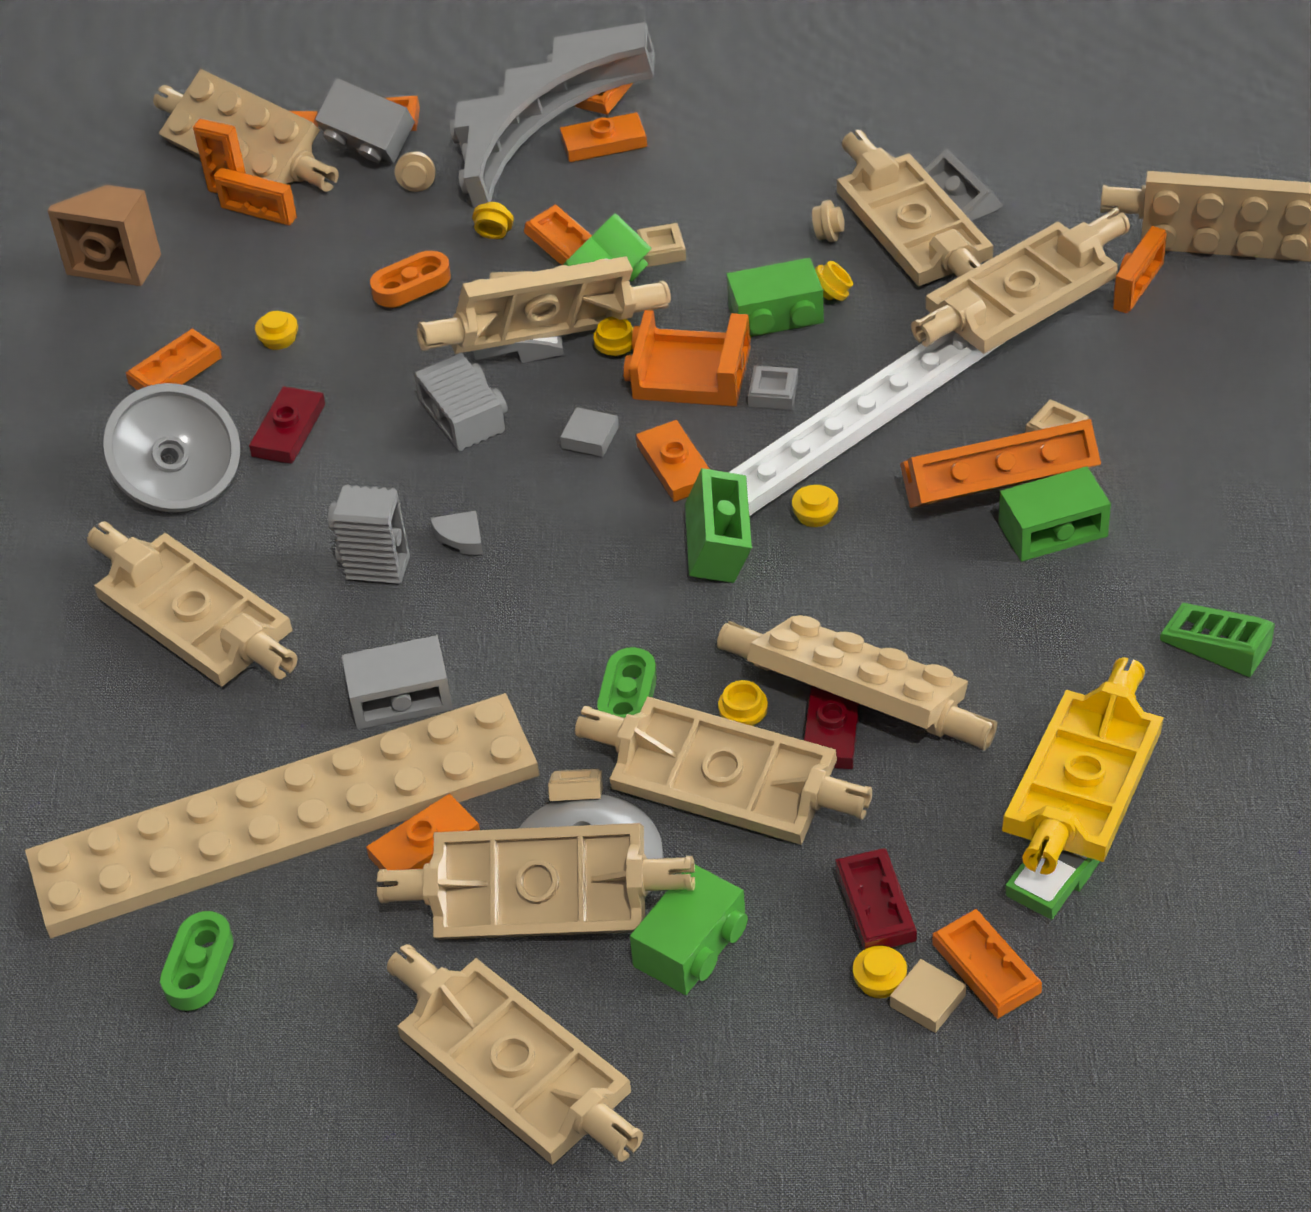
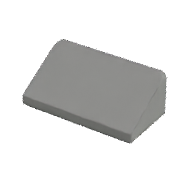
[924,148,1003,221]

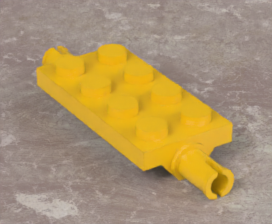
[1002,657,1164,875]

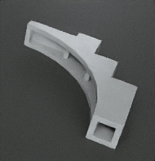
[450,22,655,209]

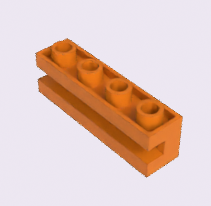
[900,419,1101,508]

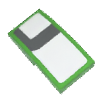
[1006,850,1101,920]

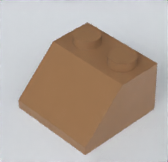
[47,185,161,286]

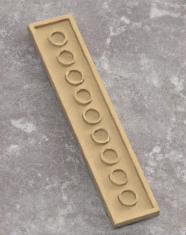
[25,693,540,939]

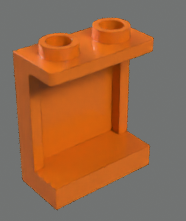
[624,310,751,406]

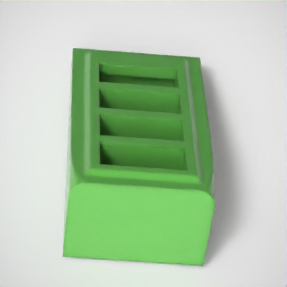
[1160,603,1275,677]

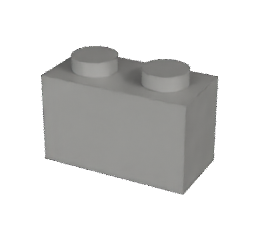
[315,78,415,164]
[342,635,453,730]

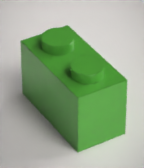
[726,257,824,337]
[999,466,1111,562]
[685,468,752,583]
[630,865,748,995]

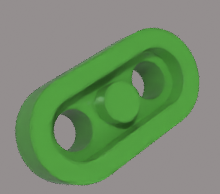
[597,647,657,718]
[160,911,234,1011]

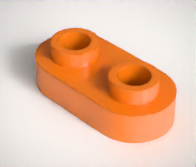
[370,251,451,308]

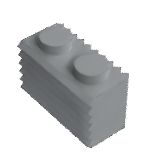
[414,353,507,451]
[328,484,410,584]

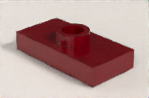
[249,386,326,464]
[804,685,860,769]
[835,848,917,950]

